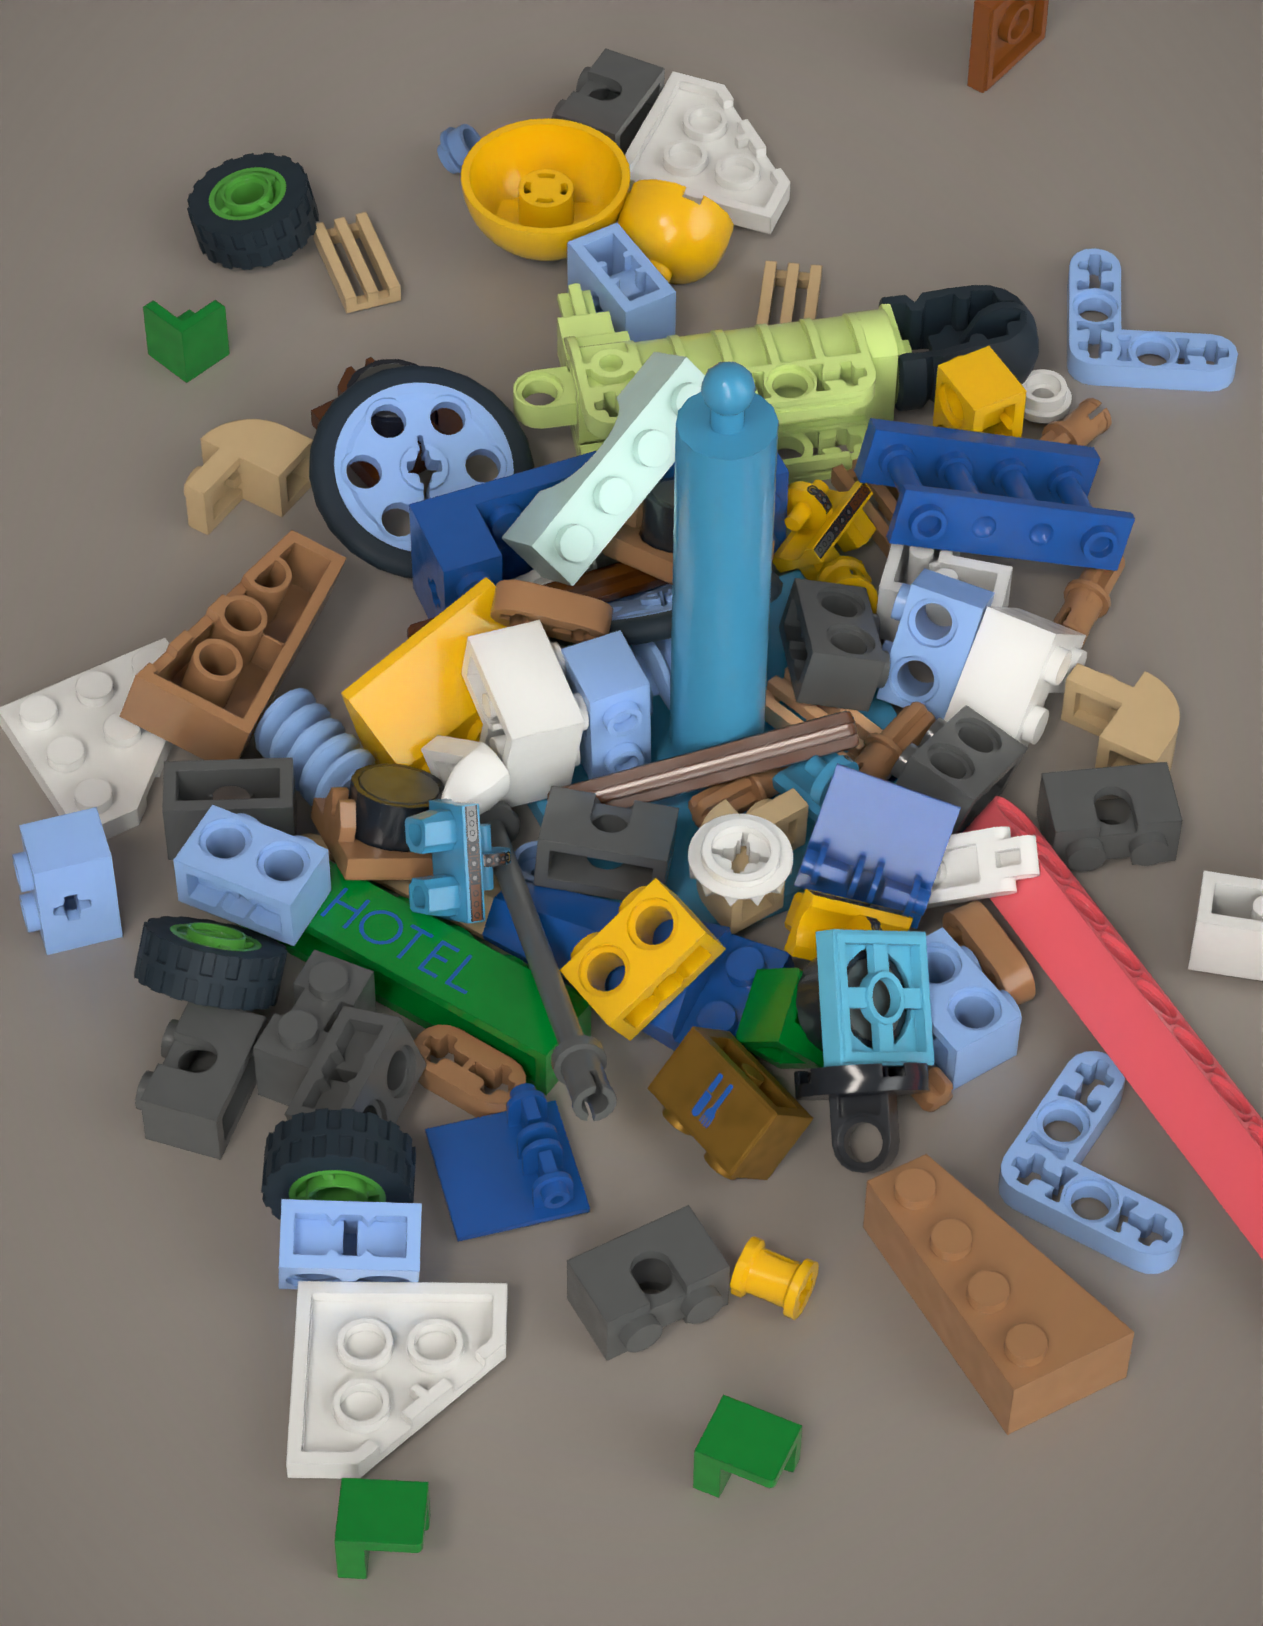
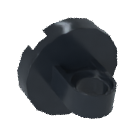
[794,1063,930,1173]

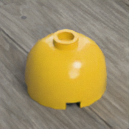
[617,179,734,285]

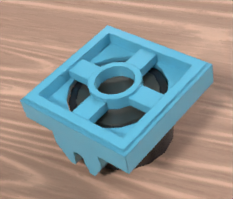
[796,929,934,1068]

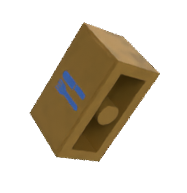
[647,1026,814,1180]

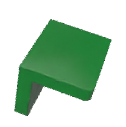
[143,300,230,383]
[735,968,824,1069]
[693,1394,802,1498]
[334,1478,431,1579]

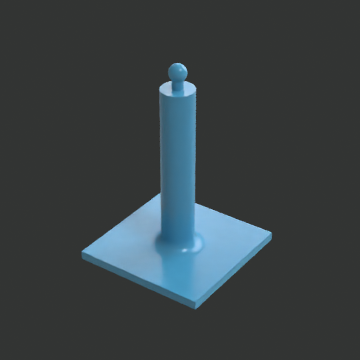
[527,362,919,925]

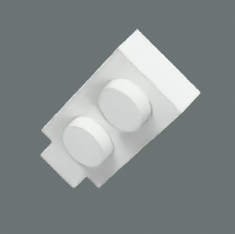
[927,826,1040,908]

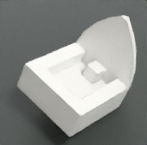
[421,735,510,815]

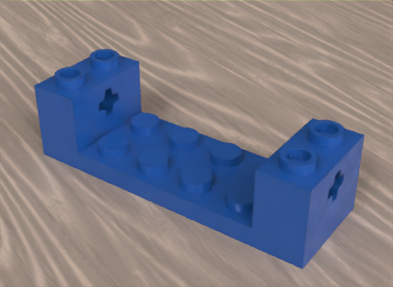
[409,451,789,619]

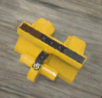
[772,480,877,581]
[784,889,913,961]

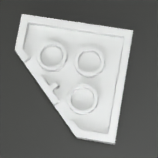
[625,71,790,235]
[0,638,173,839]
[286,1281,508,1479]

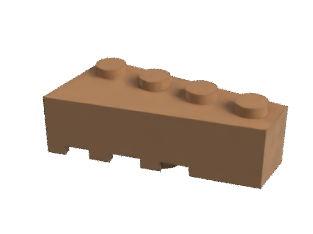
[119,530,347,760]
[863,1154,1134,1435]

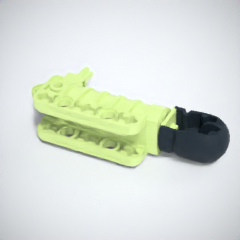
[513,283,1039,485]

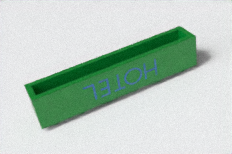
[235,861,591,1096]

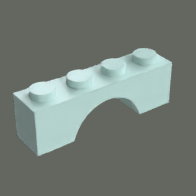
[502,352,705,586]

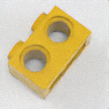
[933,346,1027,438]
[559,878,726,1041]

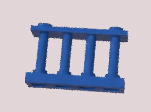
[854,418,1135,571]

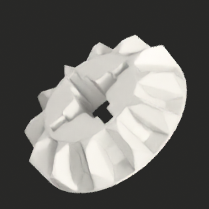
[688,814,793,907]

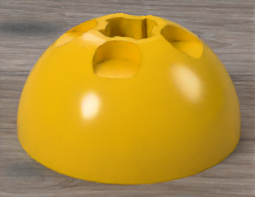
[461,118,630,261]

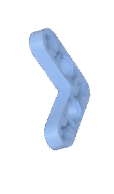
[1067,248,1238,392]
[998,1051,1183,1274]

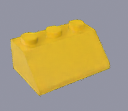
[341,577,507,774]

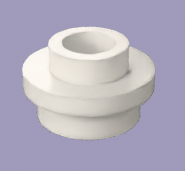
[1021,369,1072,423]

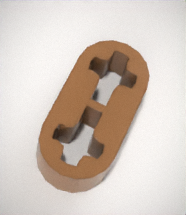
[490,580,613,644]
[942,900,1036,1006]
[414,1025,526,1118]

